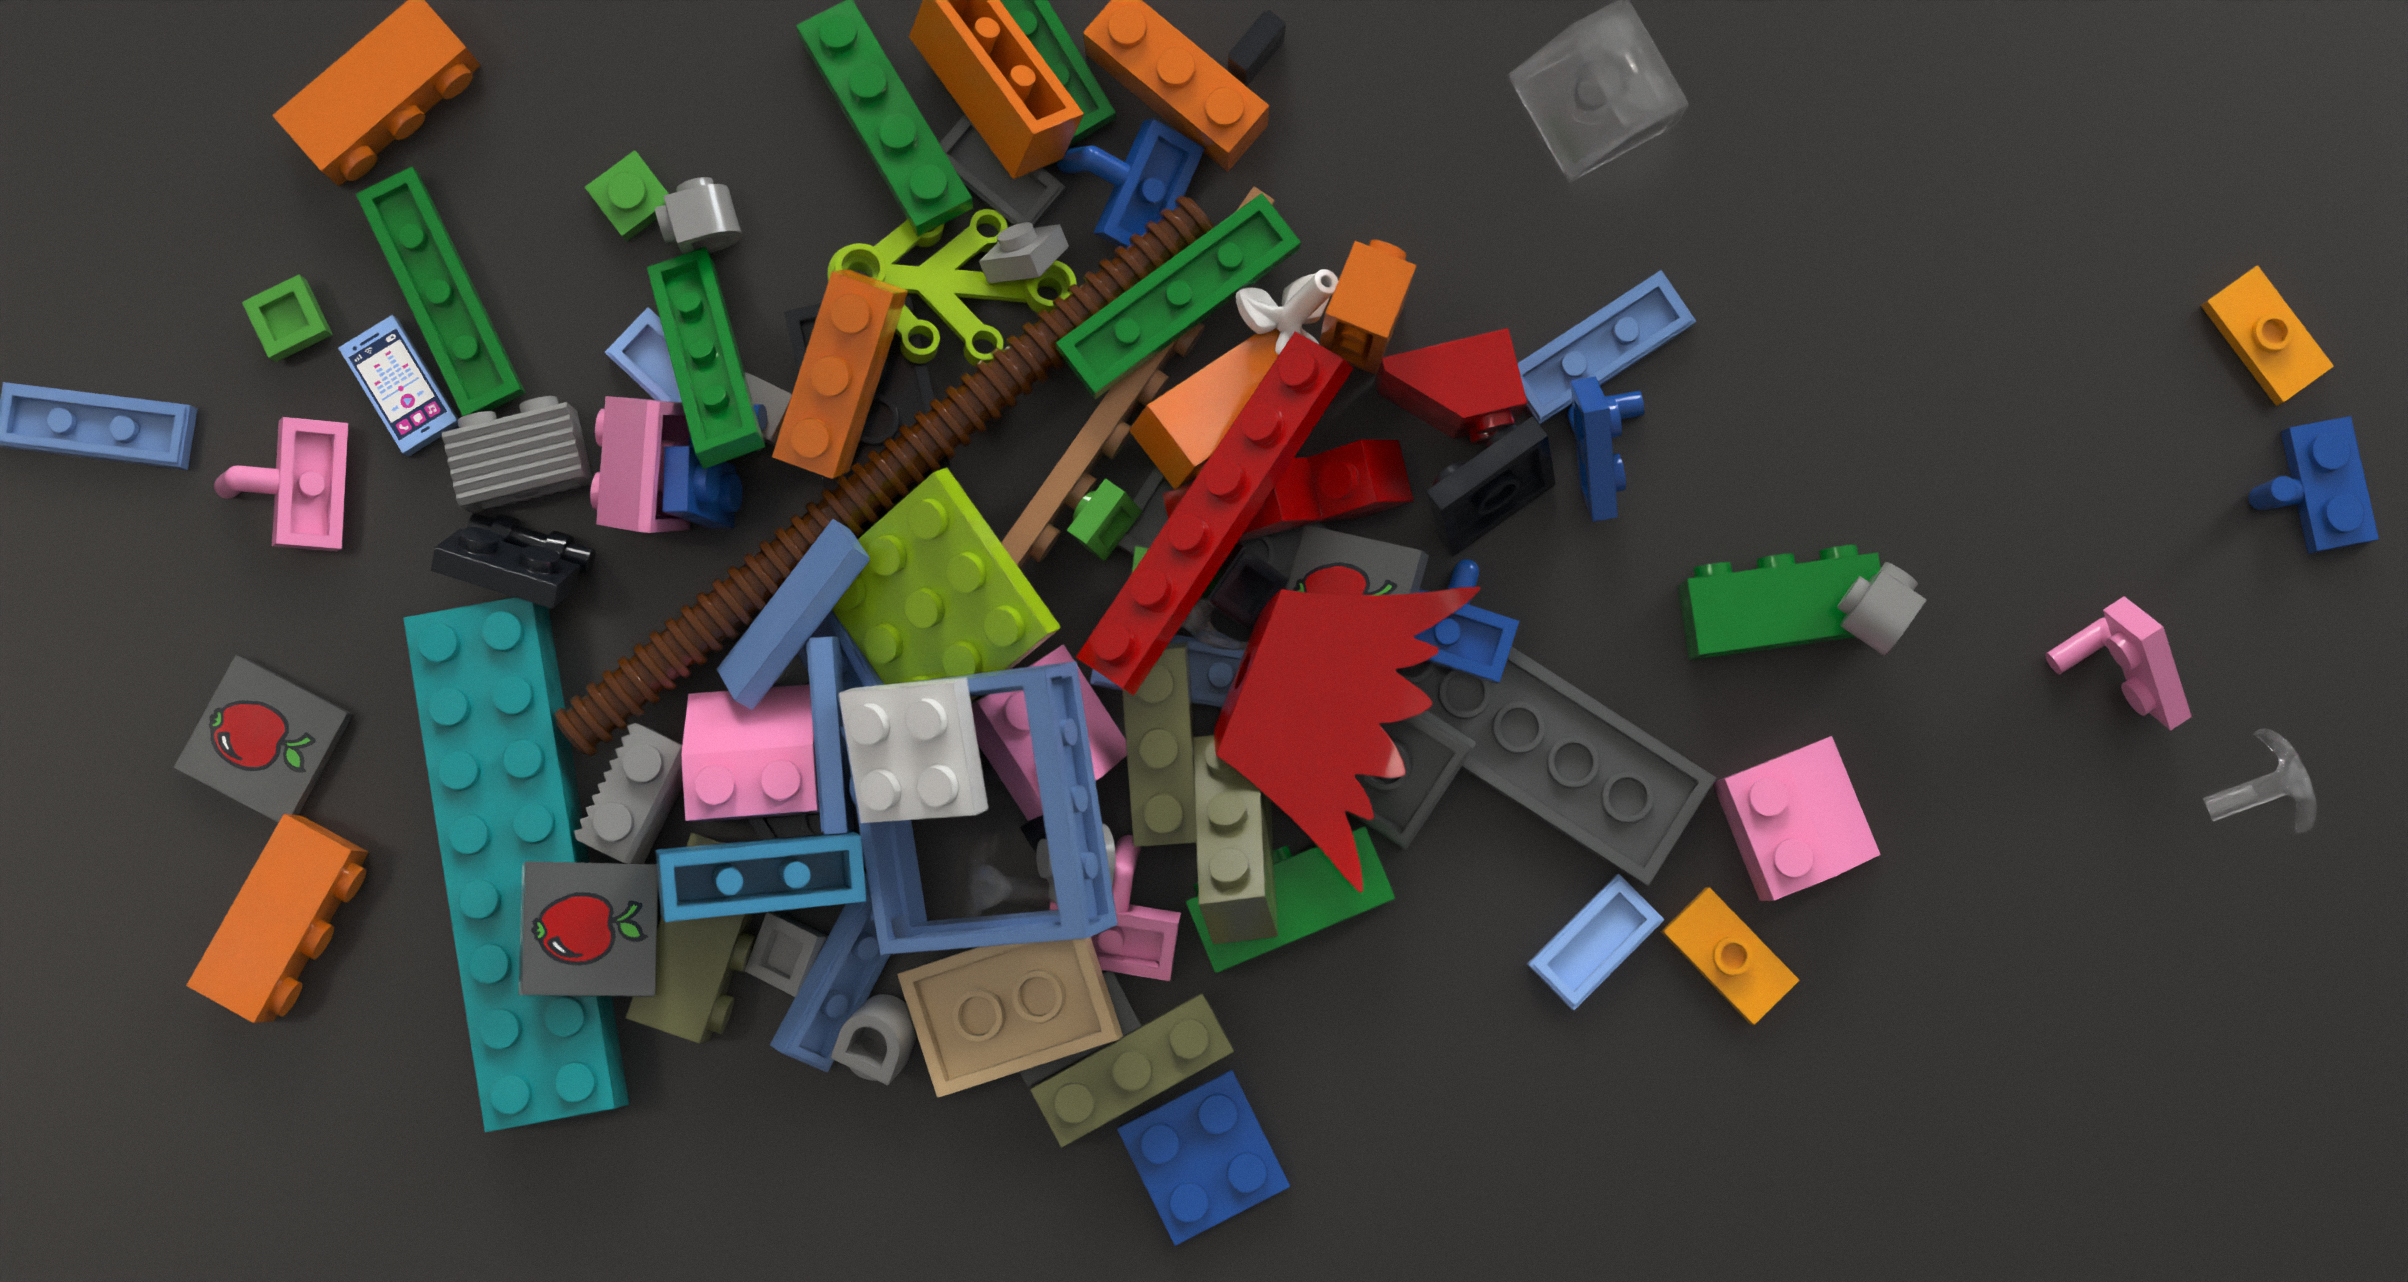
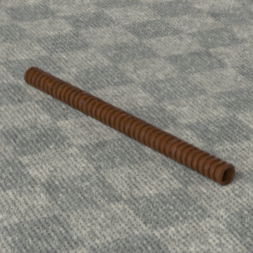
[554,195,1214,756]

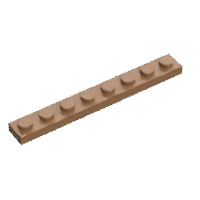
[1001,186,1275,571]

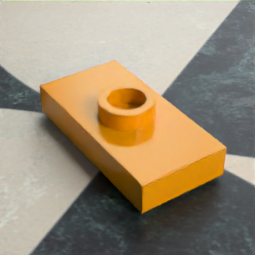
[2200,265,2334,406]
[1660,887,1800,1025]

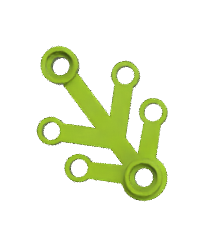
[827,209,1077,367]

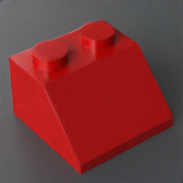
[1374,328,1527,444]

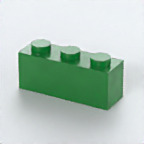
[1678,545,1881,661]
[1186,827,1395,974]

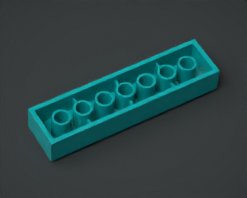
[403,597,629,1132]

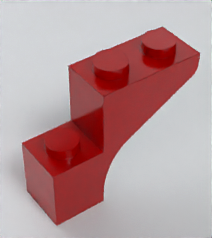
[1162,439,1414,542]

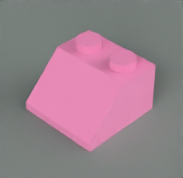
[590,396,691,533]
[971,644,1127,821]
[681,685,820,823]
[1713,736,1881,901]

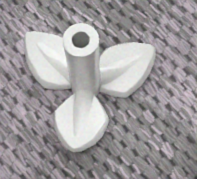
[1236,269,1338,355]

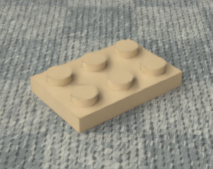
[897,937,1123,1098]

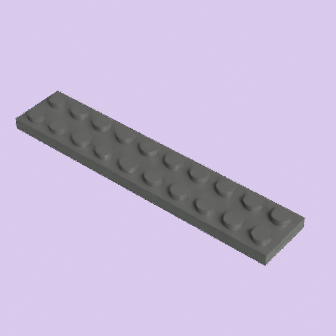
[1117,466,1716,886]

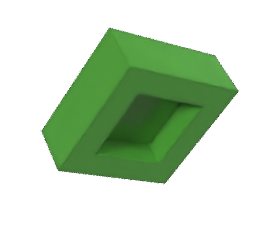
[585,150,668,242]
[242,274,333,362]
[1067,478,1142,562]

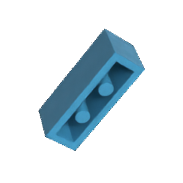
[655,831,866,922]

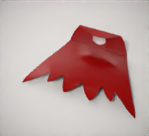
[1214,586,1481,893]

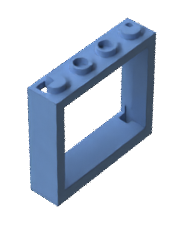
[838,661,1118,955]

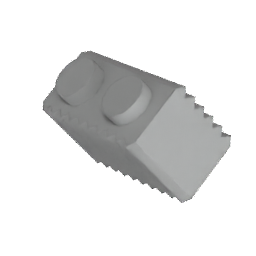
[442,396,593,513]
[574,723,683,864]

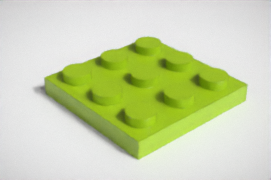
[832,468,1061,701]

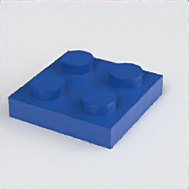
[1117,1069,1291,1246]

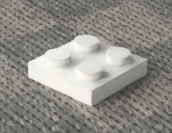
[839,677,988,823]

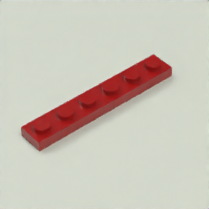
[1076,331,1354,696]

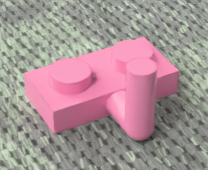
[214,417,348,551]
[2045,596,2192,731]
[1049,835,1181,981]

